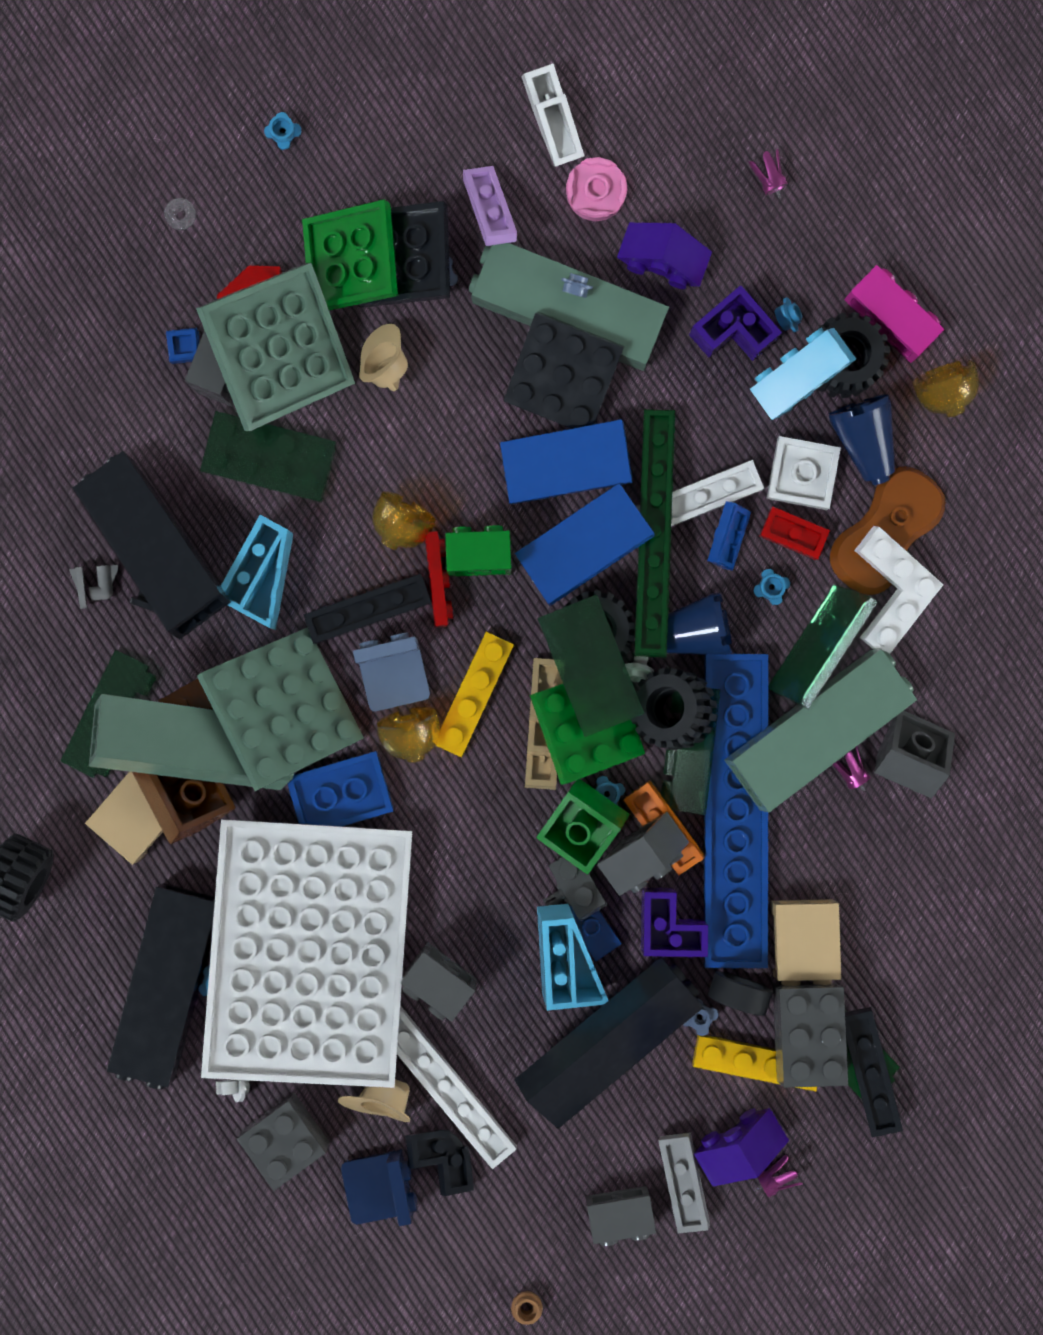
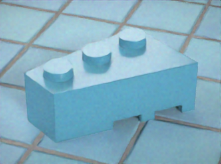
[750,327,856,420]
[221,515,293,630]
[537,904,609,1011]

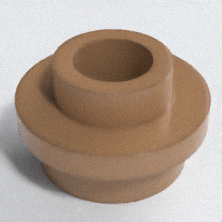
[511,1291,543,1325]

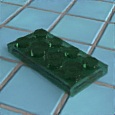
[200,411,337,503]
[537,595,644,737]

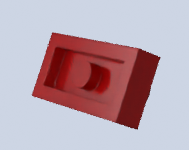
[759,506,830,560]

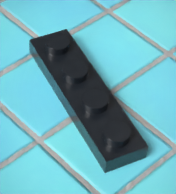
[303,574,432,644]
[845,1007,903,1138]

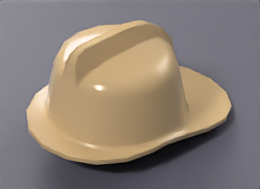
[359,324,408,391]
[338,1079,410,1122]

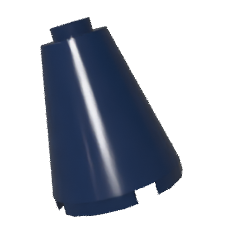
[828,394,895,485]
[667,592,733,655]

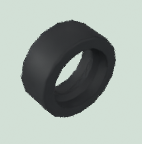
[708,971,773,1016]

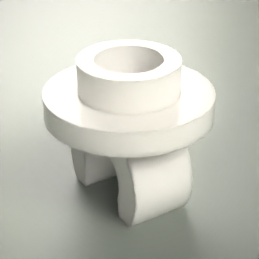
[623,655,654,683]
[216,1080,250,1102]

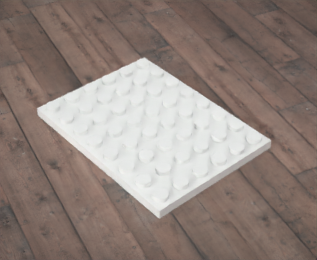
[201,819,412,1088]

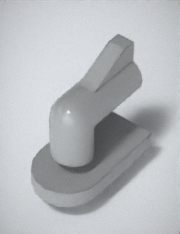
[69,565,118,609]

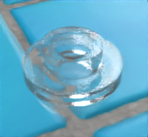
[164,198,196,230]

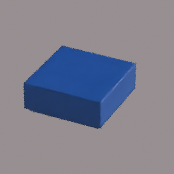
[166,328,200,364]

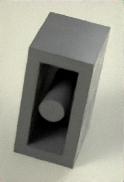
[586,1186,656,1246]

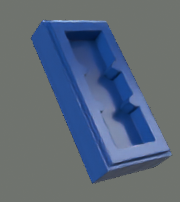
[707,501,751,571]
[567,903,622,961]

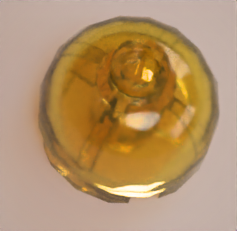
[912,360,979,417]
[372,491,436,550]
[377,707,440,763]

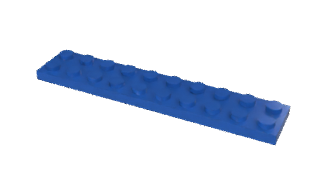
[704,654,768,968]

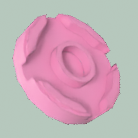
[566,157,628,221]

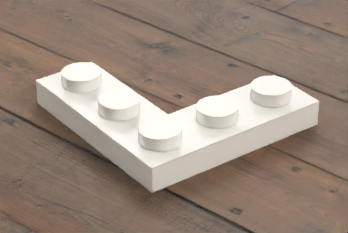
[854,526,944,654]

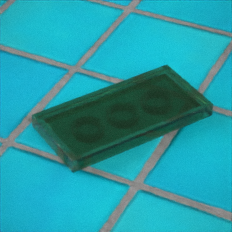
[768,585,877,709]

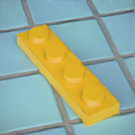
[433,632,514,758]
[692,1035,817,1092]

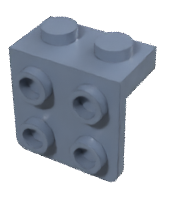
[353,632,430,712]

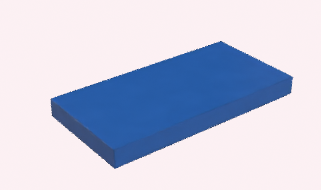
[500,419,633,505]
[514,483,655,606]

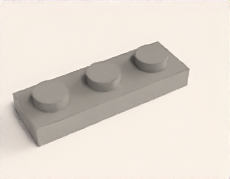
[658,1132,710,1233]

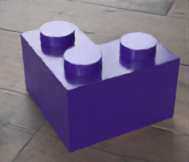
[617,222,712,289]
[689,285,782,361]
[641,887,708,957]
[694,1108,789,1187]

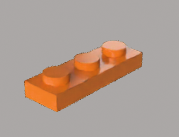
[623,780,705,875]

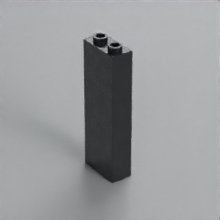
[73,451,231,640]
[107,883,215,1089]
[514,957,704,1129]

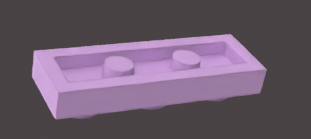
[463,166,517,246]

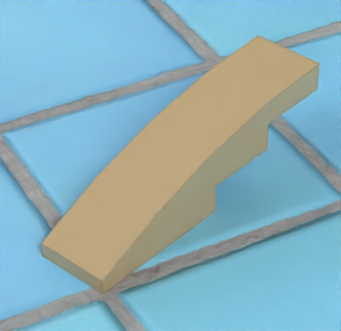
[525,658,565,790]

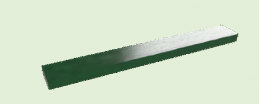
[635,409,675,657]

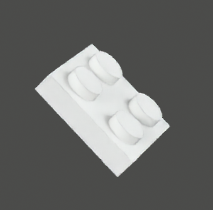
[766,436,841,510]

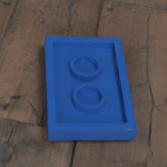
[287,751,394,826]

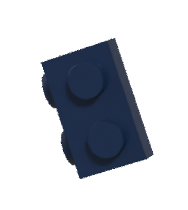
[341,1149,418,1226]

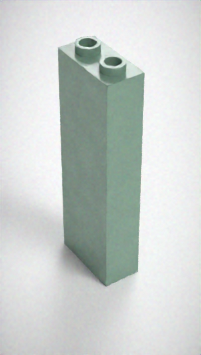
[468,243,669,371]
[724,649,917,813]
[89,694,294,790]

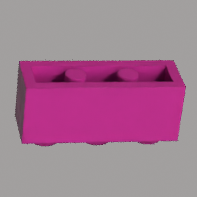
[844,265,945,363]

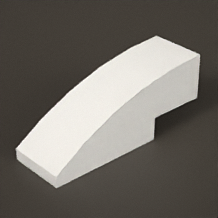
[521,64,584,167]

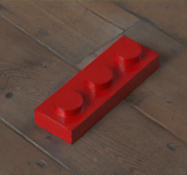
[425,531,453,628]

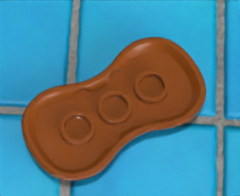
[830,466,946,595]

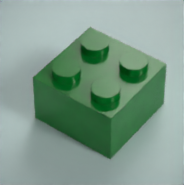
[445,525,512,577]
[536,779,630,875]

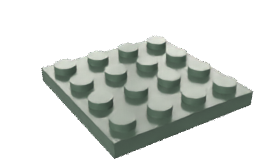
[196,263,355,431]
[197,627,364,791]

